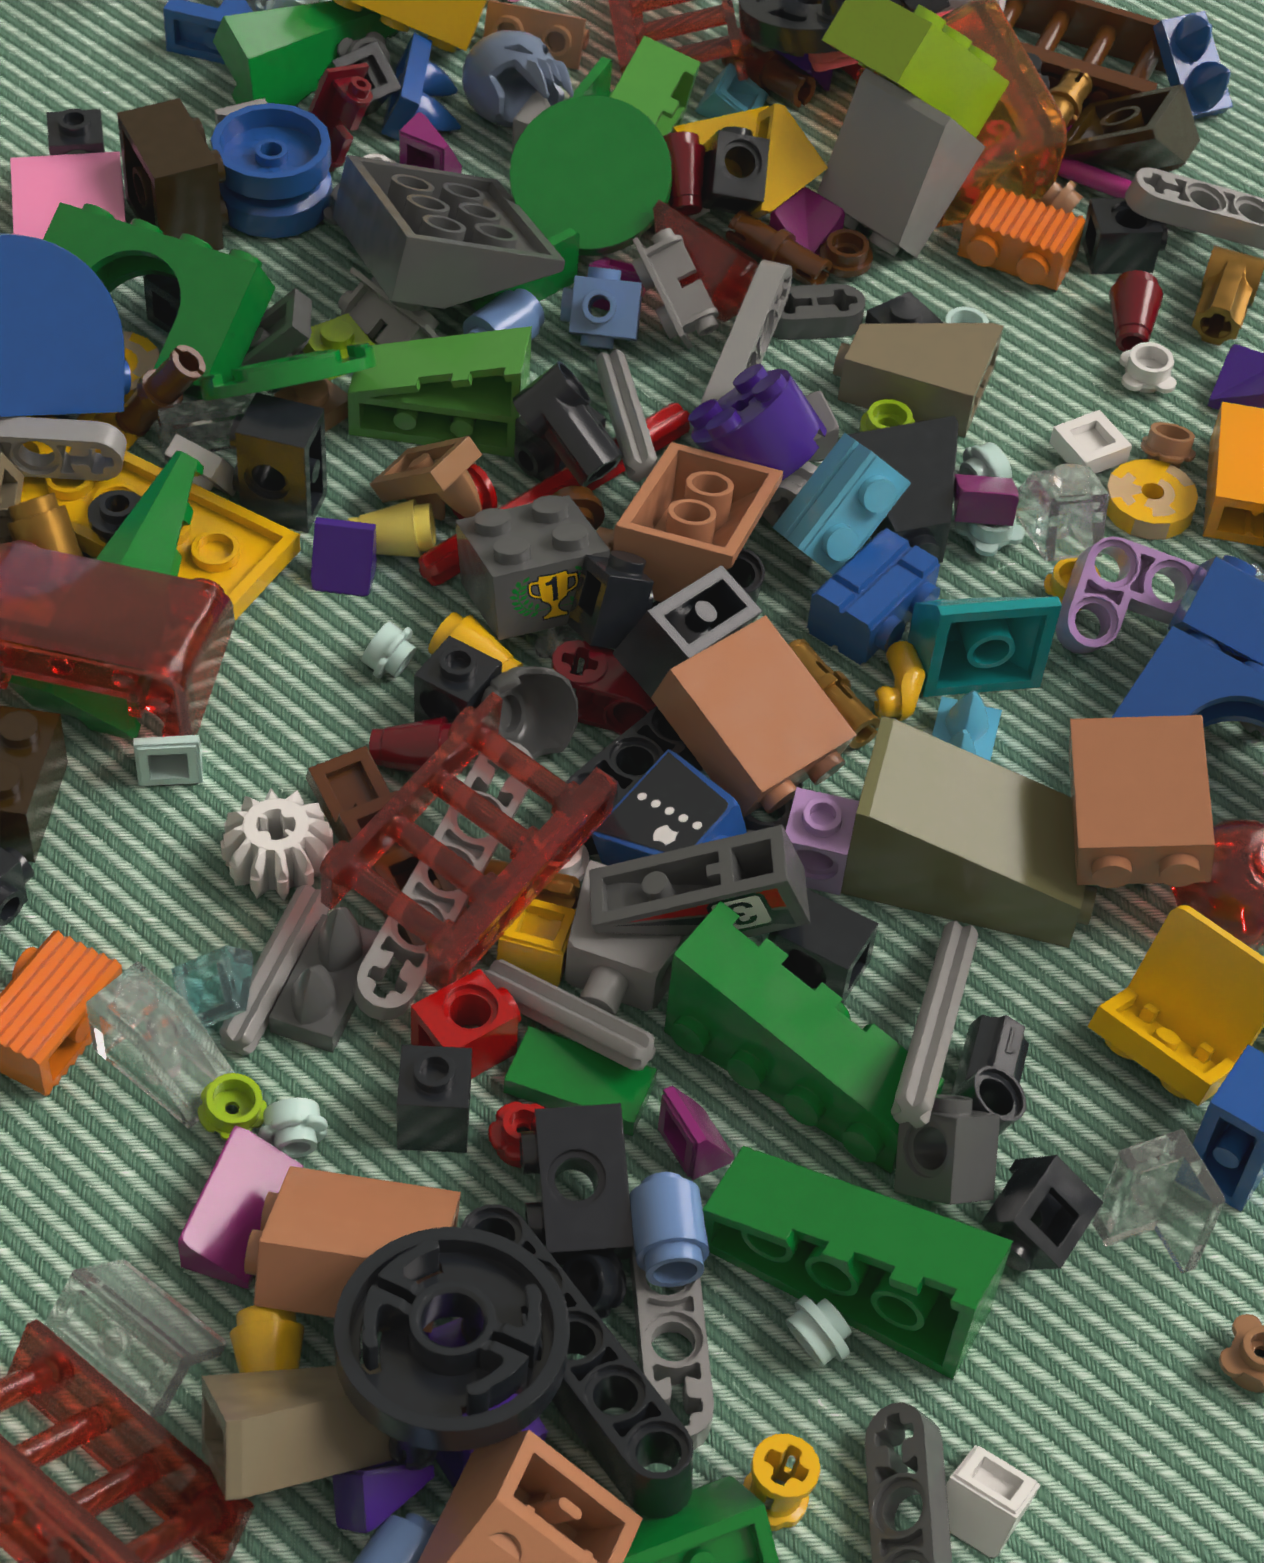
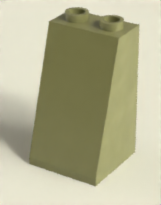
[841,716,1097,948]

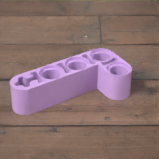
[1055,536,1199,654]

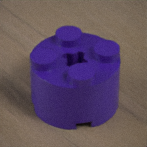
[688,364,827,480]

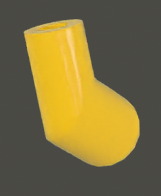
[874,641,926,721]

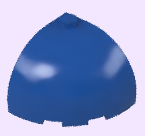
[0,233,131,417]

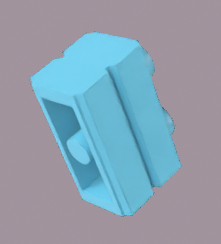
[772,433,911,575]

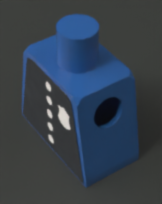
[591,749,747,866]

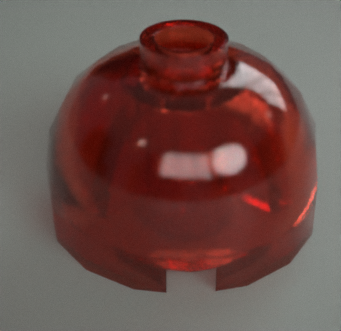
[1172,819,1264,951]

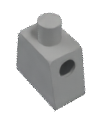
[565,860,689,1016]

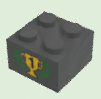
[455,495,610,641]

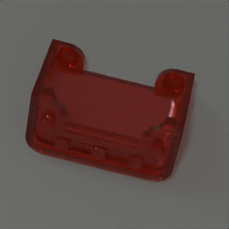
[0,540,235,737]

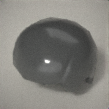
[480,666,578,761]

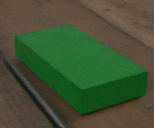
[503,1026,657,1136]

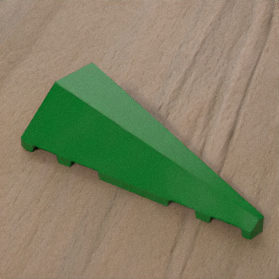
[213,0,400,107]
[4,450,204,741]

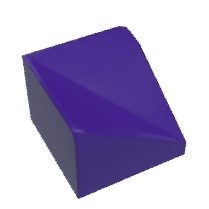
[1207,344,1264,410]

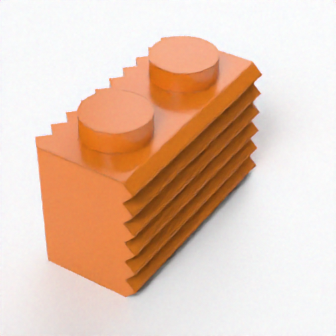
[957,184,1086,291]
[0,930,126,1096]

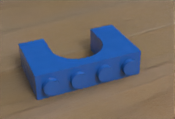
[1112,626,1264,862]

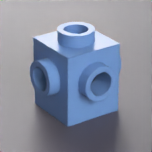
[560,267,643,349]

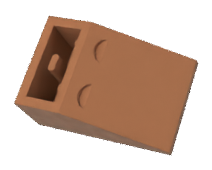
[418,1430,643,1563]

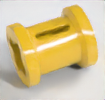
[743,1434,821,1531]

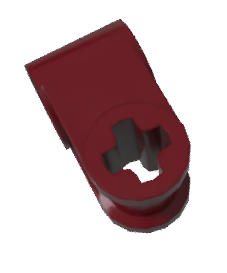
[551,640,656,735]

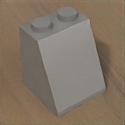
[817,68,985,258]

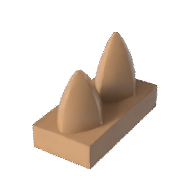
[370,436,482,521]

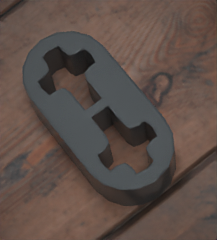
[772,284,865,340]

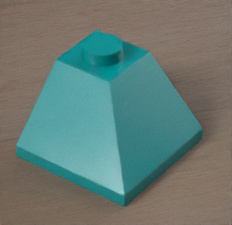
[907,596,1062,697]

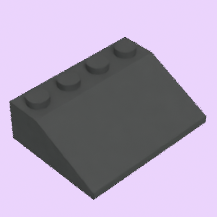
[332,155,565,311]

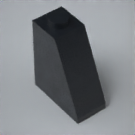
[848,415,959,563]

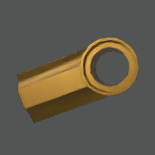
[1191,245,1264,346]

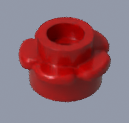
[488,1101,545,1168]

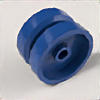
[211,103,332,239]

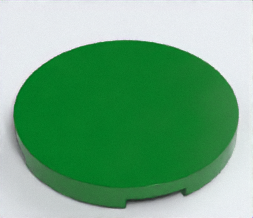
[509,95,672,256]
[199,343,377,401]

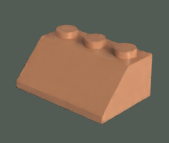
[612,442,783,602]

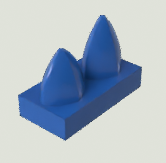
[1153,11,1233,119]
[381,33,461,141]

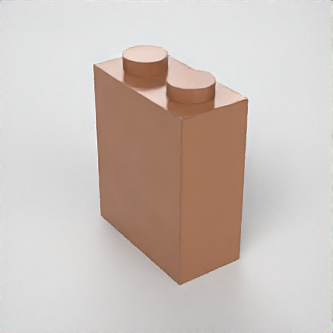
[651,615,857,818]
[1069,715,1215,888]
[244,1166,461,1333]

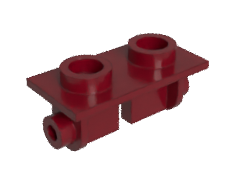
[308,63,373,172]

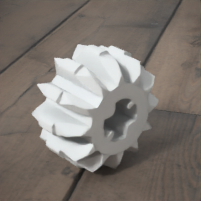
[221,788,333,901]

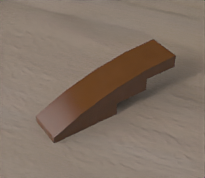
[306,746,488,980]

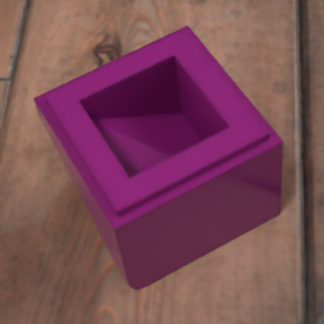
[399,112,462,174]
[769,186,845,255]

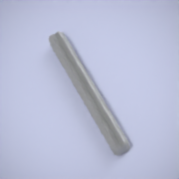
[891,920,979,1129]

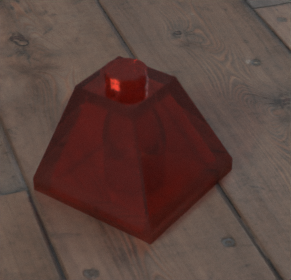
[653,200,760,322]

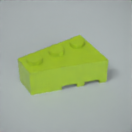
[822,0,1010,138]

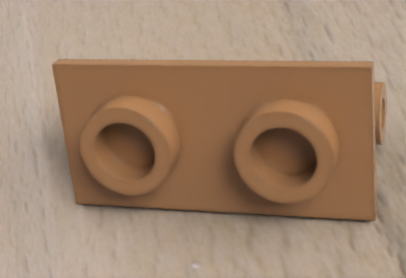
[483,0,589,70]

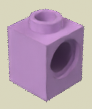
[785,787,859,895]

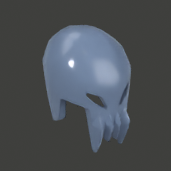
[462,30,574,127]

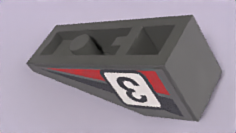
[589,825,810,937]

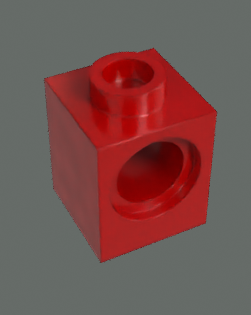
[411,968,521,1079]

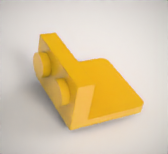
[1087,905,1264,1106]

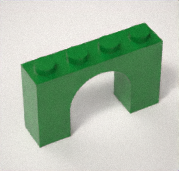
[43,202,276,409]

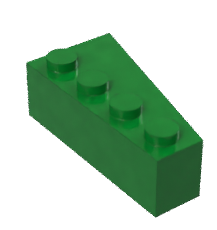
[664,901,944,1173]
[703,1146,1013,1380]

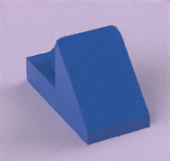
[163,0,253,65]

